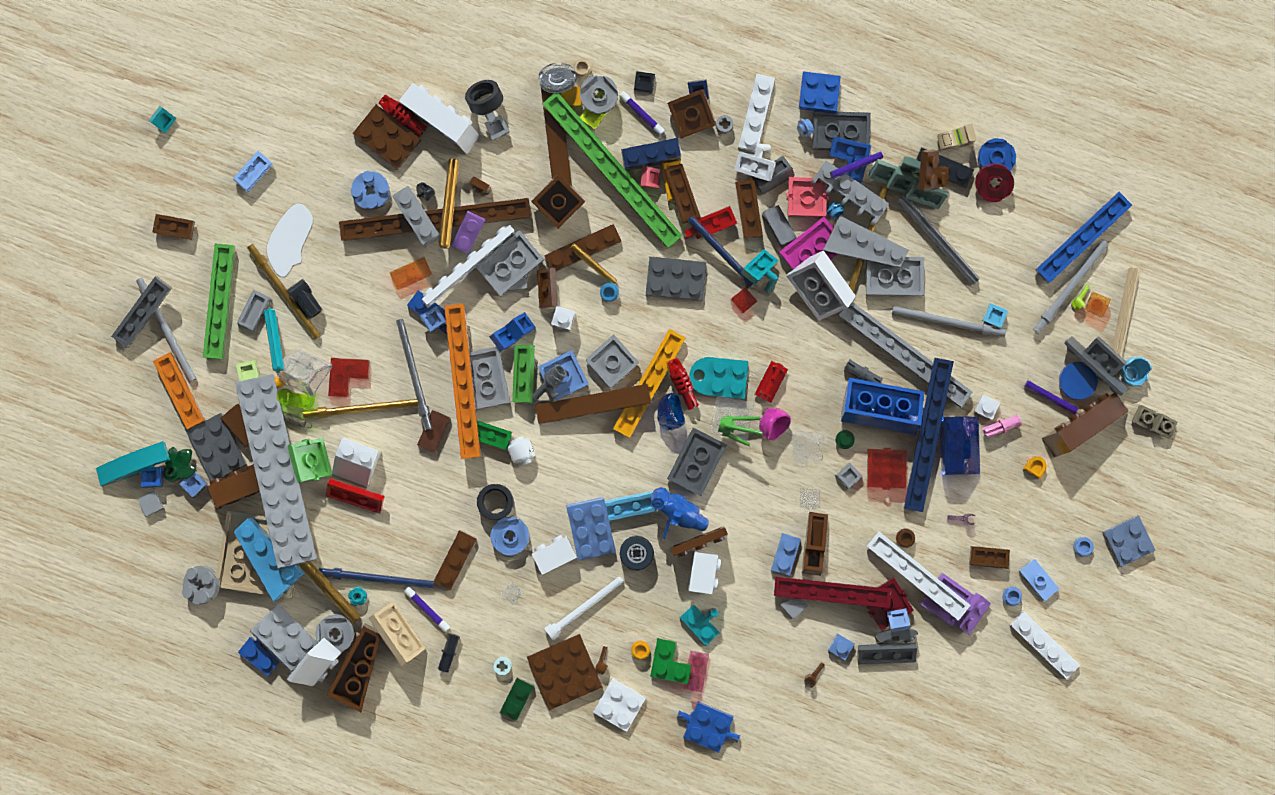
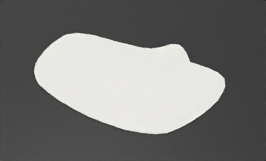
[267,204,313,277]

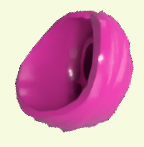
[759,408,791,441]

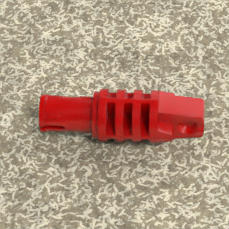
[378,95,427,136]
[666,358,699,410]

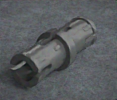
[844,359,883,383]

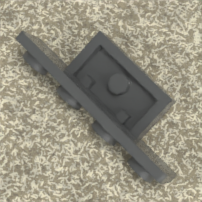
[1064,336,1129,396]

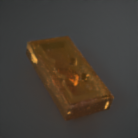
[390,257,433,290]

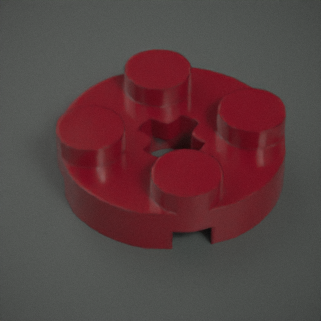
[975,163,1014,202]

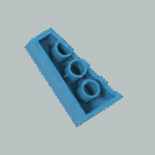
[234,518,305,602]

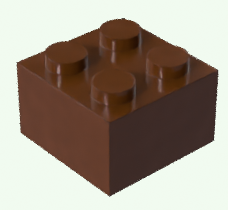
[531,173,586,229]

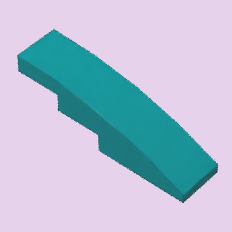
[96,441,170,487]

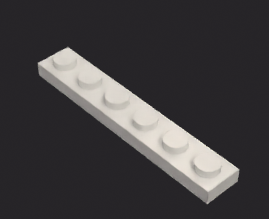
[422,225,515,308]
[867,532,971,620]

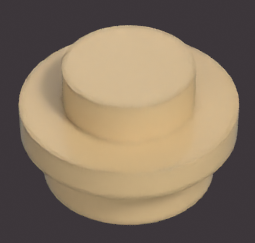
[573,59,592,78]

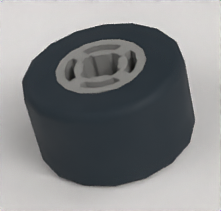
[619,536,654,571]

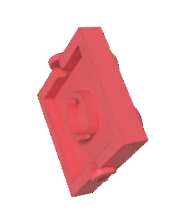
[786,177,829,217]

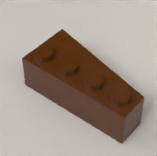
[1042,393,1129,457]
[207,464,260,510]
[327,623,381,713]

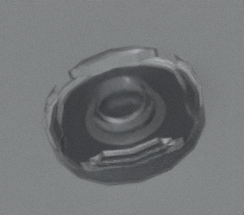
[538,63,577,93]

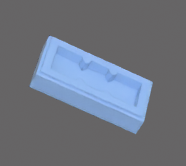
[233,151,273,192]
[1019,559,1059,601]

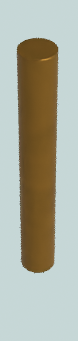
[569,243,617,284]

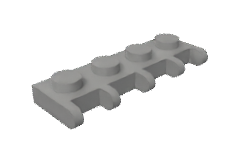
[811,160,889,226]

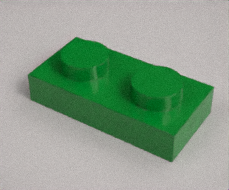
[477,420,513,450]

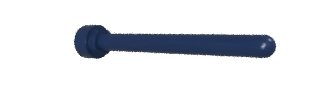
[688,217,754,289]

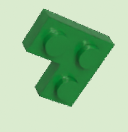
[650,638,692,684]

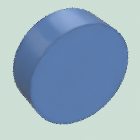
[1073,537,1094,556]

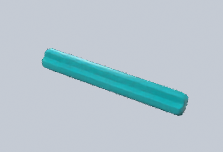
[264,308,284,373]

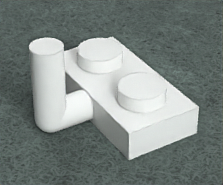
[734,144,776,181]

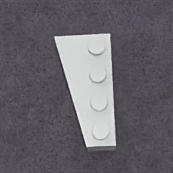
[399,83,481,154]

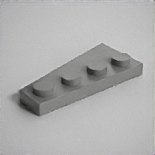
[823,216,909,268]

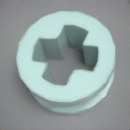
[493,657,512,675]

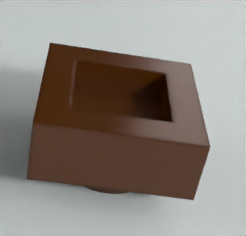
[470,176,491,195]

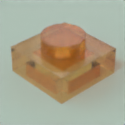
[1084,292,1111,318]

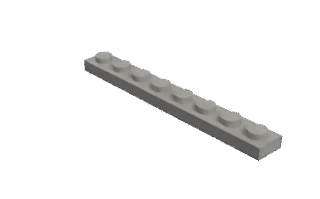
[838,302,973,408]

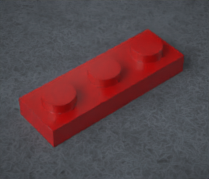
[325,479,385,514]

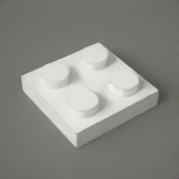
[593,678,646,732]

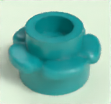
[348,587,367,606]

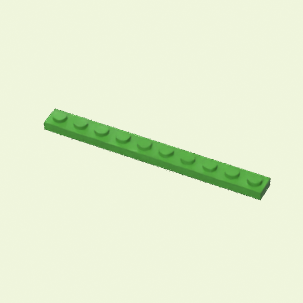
[542,93,683,248]

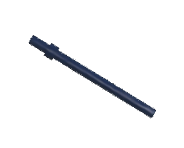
[318,568,434,589]

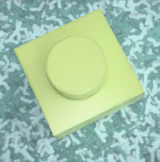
[236,360,260,381]

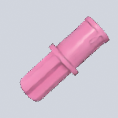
[983,415,1022,438]

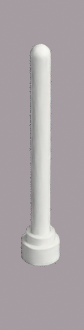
[544,577,624,640]

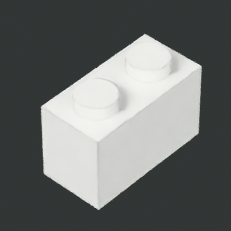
[532,535,577,575]

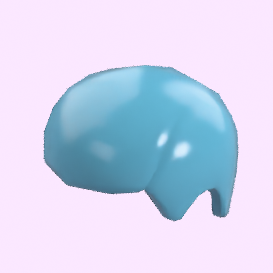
[1120,357,1152,386]

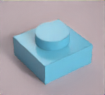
[982,303,1008,328]

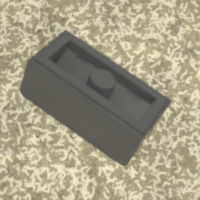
[751,156,795,195]

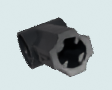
[287,279,323,319]

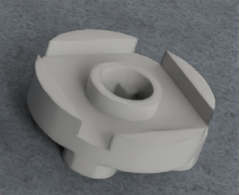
[580,75,618,115]
[182,566,220,605]
[315,614,355,652]

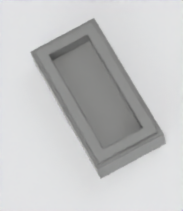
[236,289,272,332]

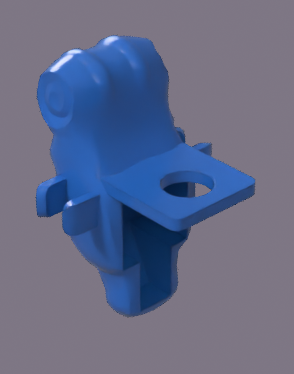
[650,487,709,540]

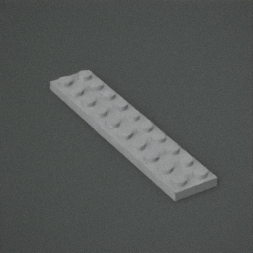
[235,374,317,569]

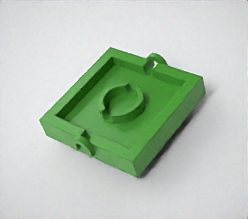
[287,438,332,483]

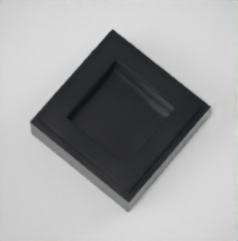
[634,71,655,94]

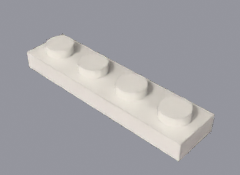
[738,74,775,152]
[1010,611,1080,679]

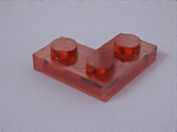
[328,358,370,397]

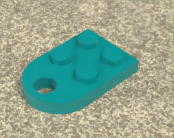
[689,357,748,399]

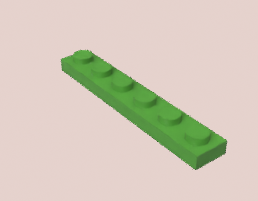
[203,243,235,360]

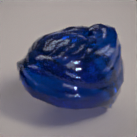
[657,393,685,431]

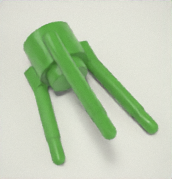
[718,415,763,446]

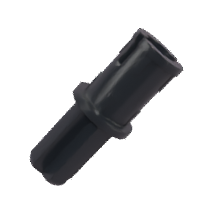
[438,633,460,672]

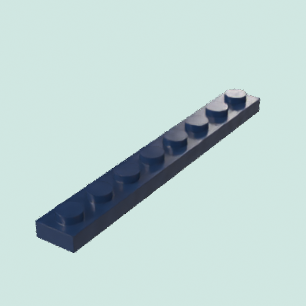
[903,357,954,512]

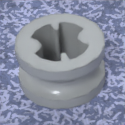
[716,115,733,134]

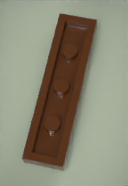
[544,224,622,272]

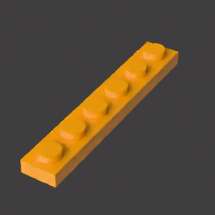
[613,329,686,438]

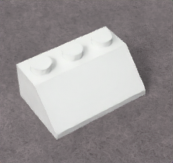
[786,251,855,321]

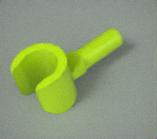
[1071,284,1090,311]

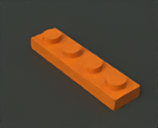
[153,352,206,429]

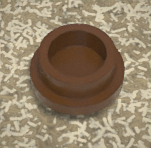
[896,528,915,548]

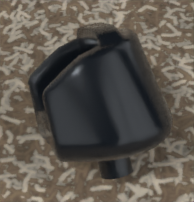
[416,182,435,201]

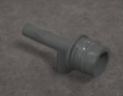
[529,365,567,405]

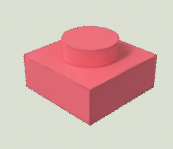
[641,166,661,189]

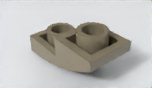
[1132,405,1178,439]

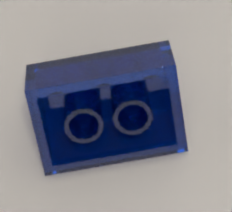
[940,416,980,475]

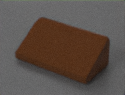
[220,404,249,447]

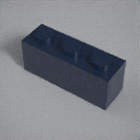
[621,138,681,171]

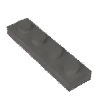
[111,276,172,348]

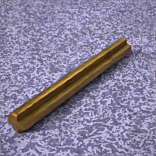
[439,158,459,249]
[298,562,361,623]

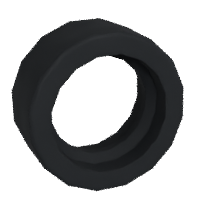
[465,80,503,115]
[477,484,514,520]

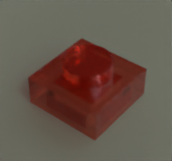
[730,287,758,314]

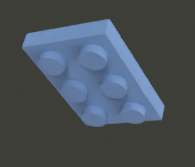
[566,497,616,561]

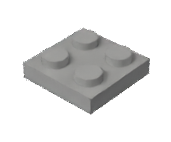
[586,334,639,388]

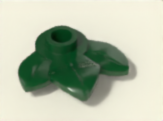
[163,447,196,482]

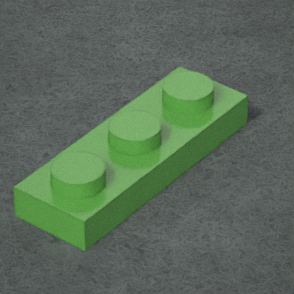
[512,345,535,403]

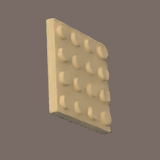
[216,510,294,599]

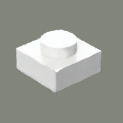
[974,395,1000,420]

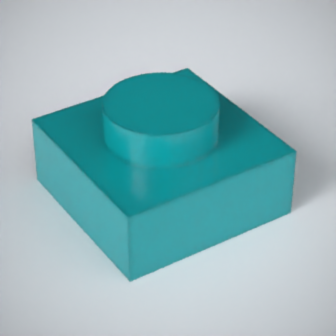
[148,106,177,133]

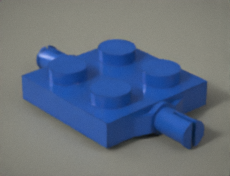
[676,701,740,753]

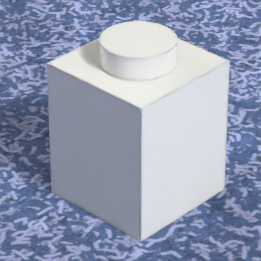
[551,306,576,331]

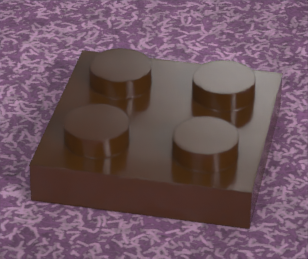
[667,89,717,139]

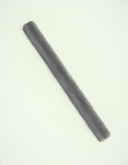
[898,195,980,285]

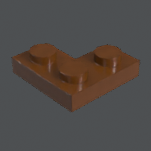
[918,149,949,191]

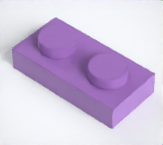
[451,211,485,254]
[954,592,991,635]

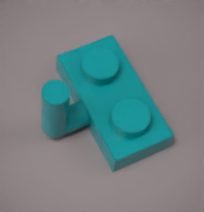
[741,249,779,293]
[680,604,720,646]

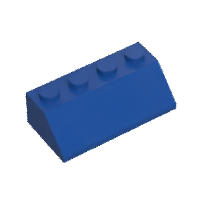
[840,378,924,435]

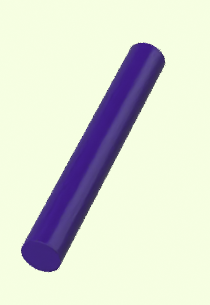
[830,152,883,179]
[1024,380,1078,414]

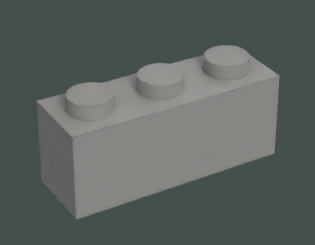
[392,186,440,247]

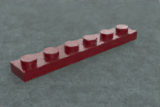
[774,577,892,608]

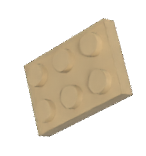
[369,601,426,666]

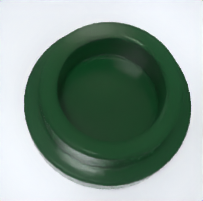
[835,430,855,449]

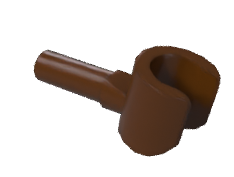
[595,646,608,674]
[804,662,825,688]

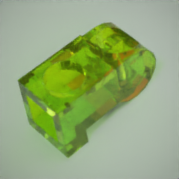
[276,388,316,410]

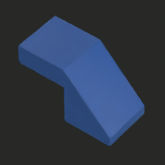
[489,312,536,352]

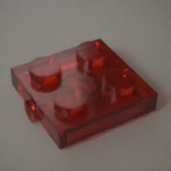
[866,447,907,490]

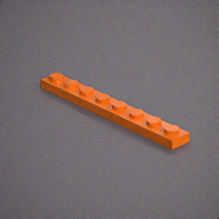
[444,303,481,459]

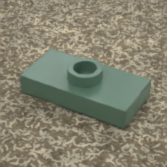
[898,156,921,175]

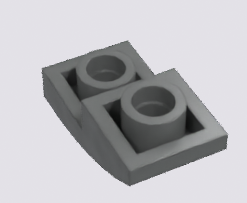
[875,629,918,644]

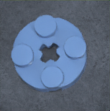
[351,171,390,210]
[491,517,529,555]

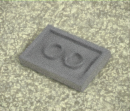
[476,230,544,296]
[866,257,924,296]
[470,347,510,410]
[250,604,318,672]

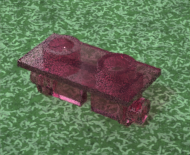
[683,650,709,692]

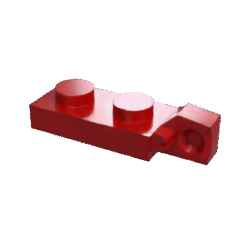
[683,206,737,239]

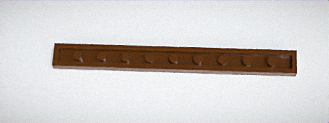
[339,198,531,241]

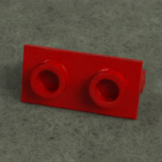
[754,360,788,403]

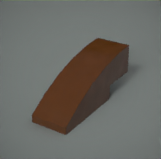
[802,512,828,576]

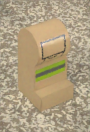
[937,124,977,150]

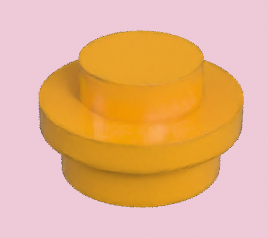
[631,640,650,660]

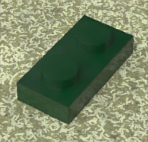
[499,677,534,721]

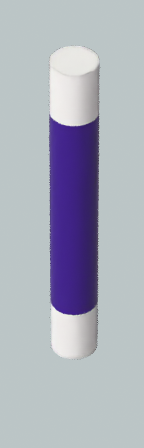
[619,91,665,136]
[404,587,450,632]

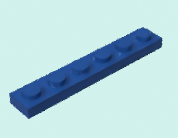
[1035,191,1132,283]

